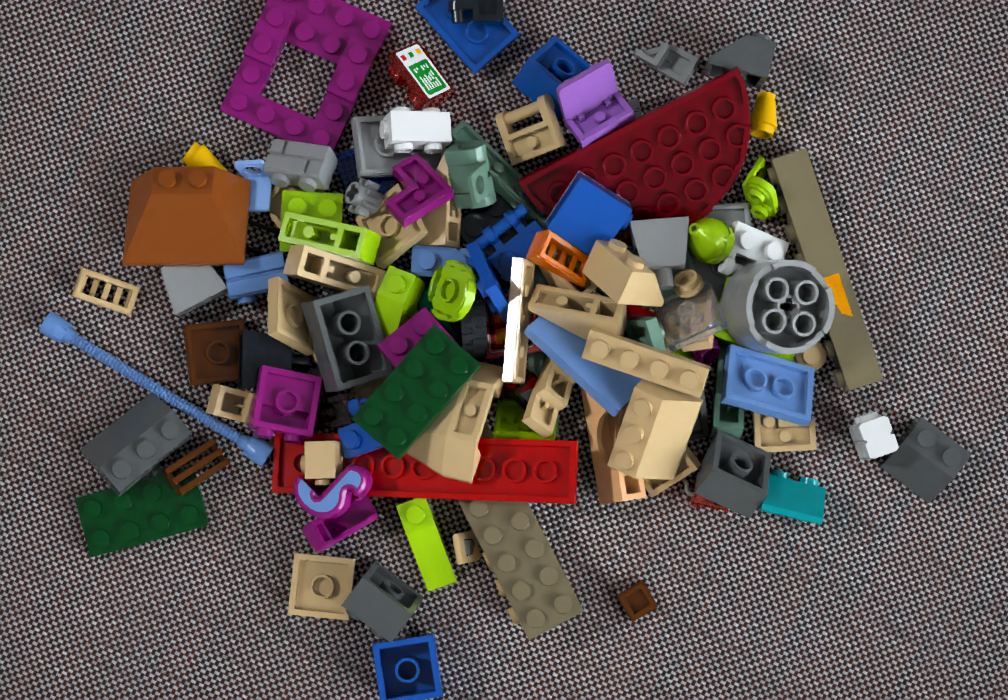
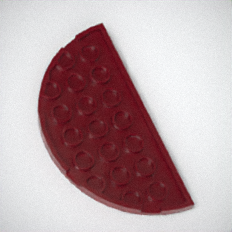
[518,66,751,244]

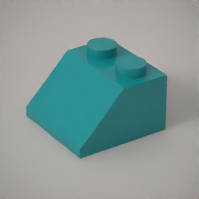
[756,469,826,525]

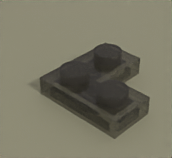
[302,368,356,432]

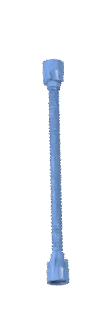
[39,311,274,468]

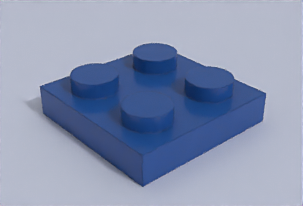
[466,240,509,323]

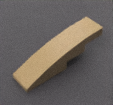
[522,357,576,439]

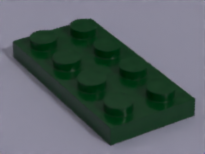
[351,324,482,461]
[75,467,210,558]

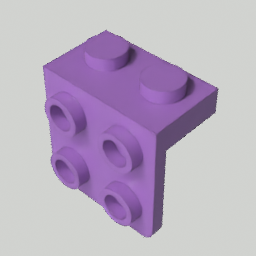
[556,59,635,148]

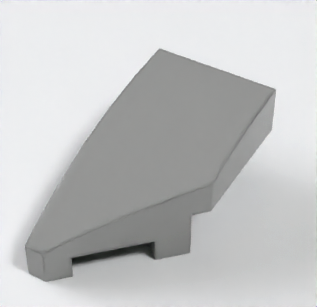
[634,42,700,87]

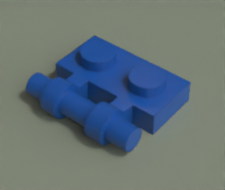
[475,203,544,282]

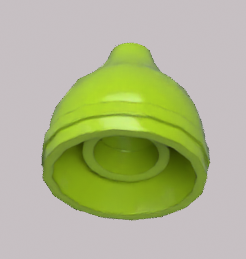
[687,217,735,265]

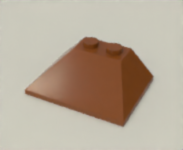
[122,166,251,266]

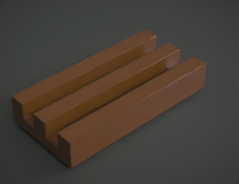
[162,438,231,497]

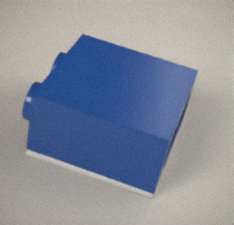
[546,171,633,255]

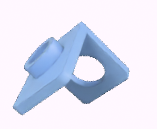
[234,159,273,213]

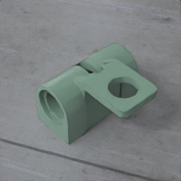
[444,140,497,209]

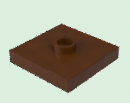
[183,319,246,386]

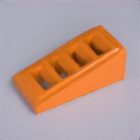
[526,229,589,287]

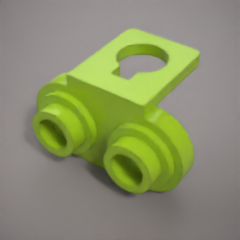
[742,156,779,220]

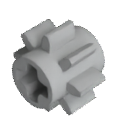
[345,178,383,218]

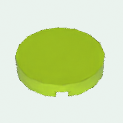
[428,260,476,322]

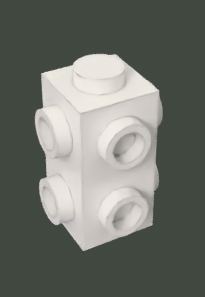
[379,107,452,154]

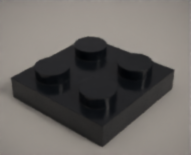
[460,191,530,271]

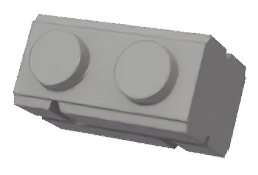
[263,139,338,192]

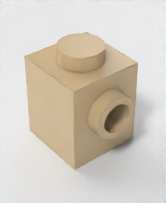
[300,441,343,486]

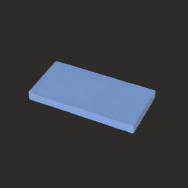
[523,316,642,417]

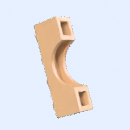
[580,387,646,505]

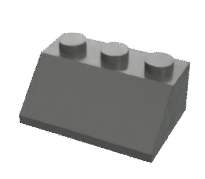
[301,285,393,392]
[80,393,192,497]

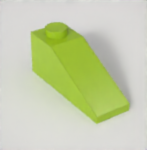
[278,211,381,266]
[375,265,427,339]
[396,498,457,592]

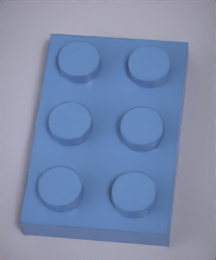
[721,344,815,427]

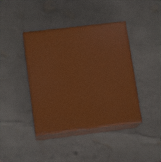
[616,580,658,622]

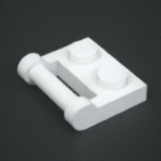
[718,221,789,276]

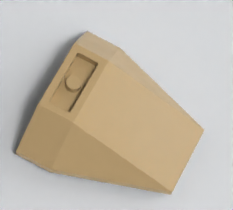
[374,361,504,484]

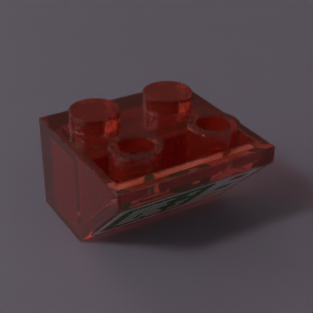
[387,41,455,111]

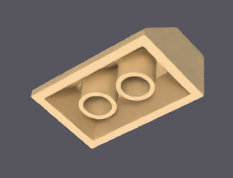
[607,379,703,480]

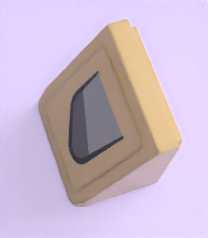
[452,530,481,565]

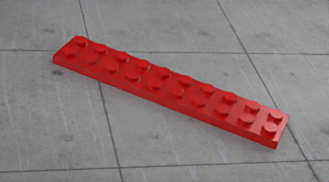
[272,433,579,504]

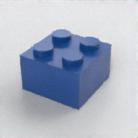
[372,632,443,700]

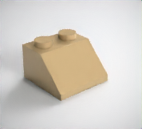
[582,239,664,307]

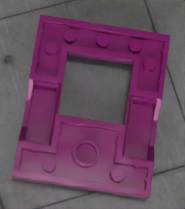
[219,0,392,152]

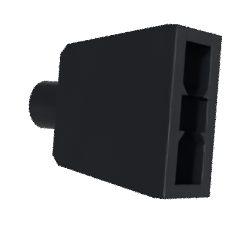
[238,330,309,390]

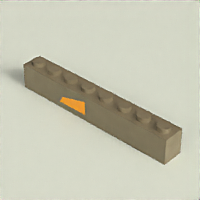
[766,148,884,392]

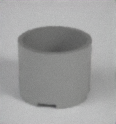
[721,260,835,354]

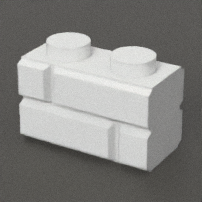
[849,411,899,460]

